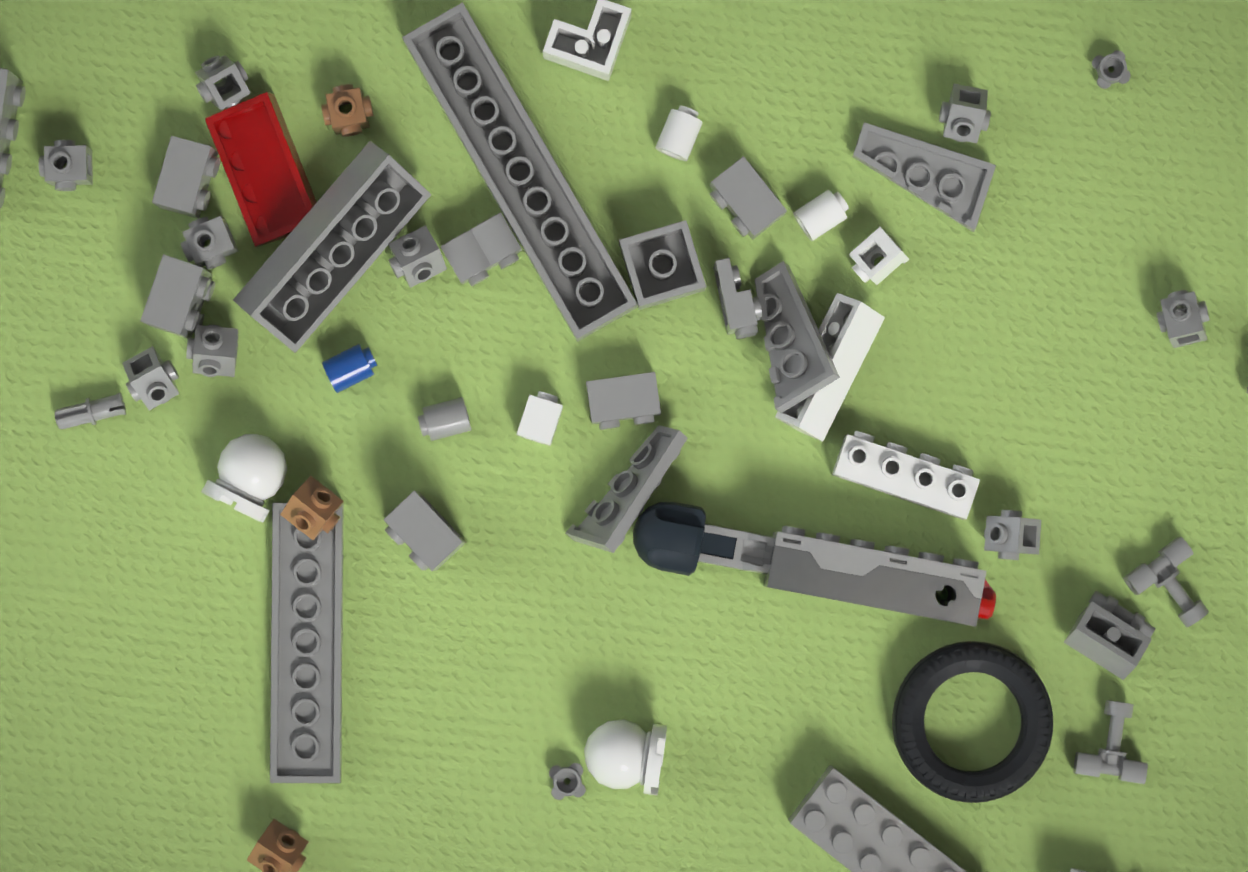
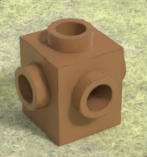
[321,84,374,137]
[280,476,344,540]
[247,819,309,872]

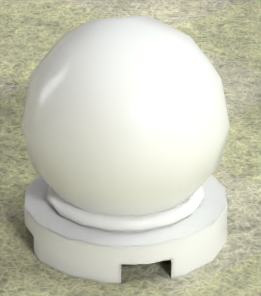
[201,434,287,522]
[584,719,667,796]

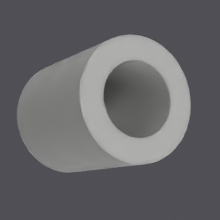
[418,397,472,441]

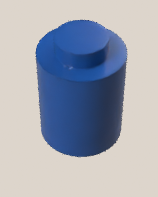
[322,344,378,393]

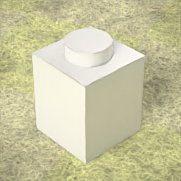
[517,391,563,446]

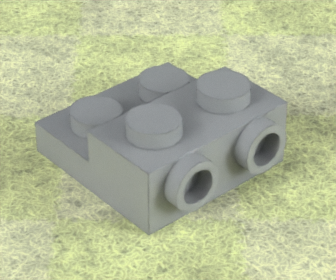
[713,258,762,339]

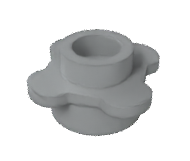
[1092,50,1131,89]
[549,763,586,800]

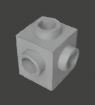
[195,55,251,110]
[939,84,991,143]
[39,140,93,191]
[181,216,239,270]
[388,225,447,288]
[1157,290,1210,348]
[186,325,239,377]
[122,346,180,410]
[984,510,1041,560]

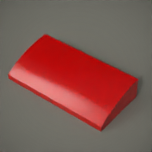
[205,92,317,247]

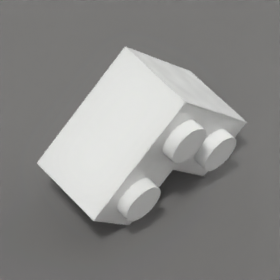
[543,0,632,81]

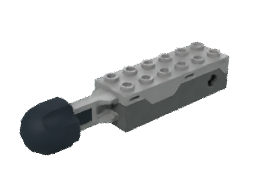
[633,502,996,627]

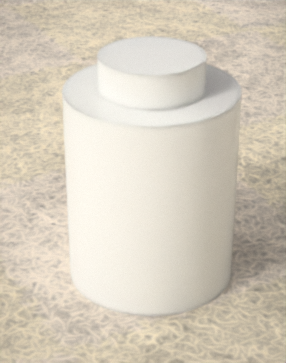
[655,105,703,161]
[793,190,849,241]

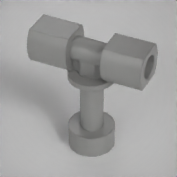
[1123,537,1209,628]
[1073,700,1148,784]

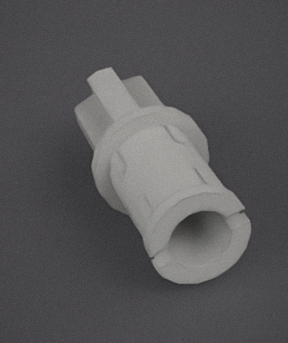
[55,393,126,429]

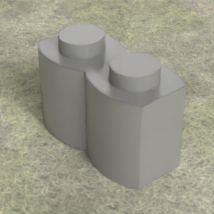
[441,213,522,286]

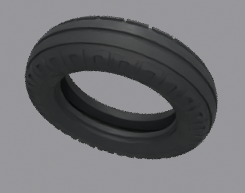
[892,641,1053,803]

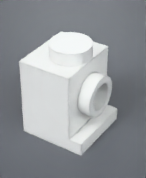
[849,227,909,285]

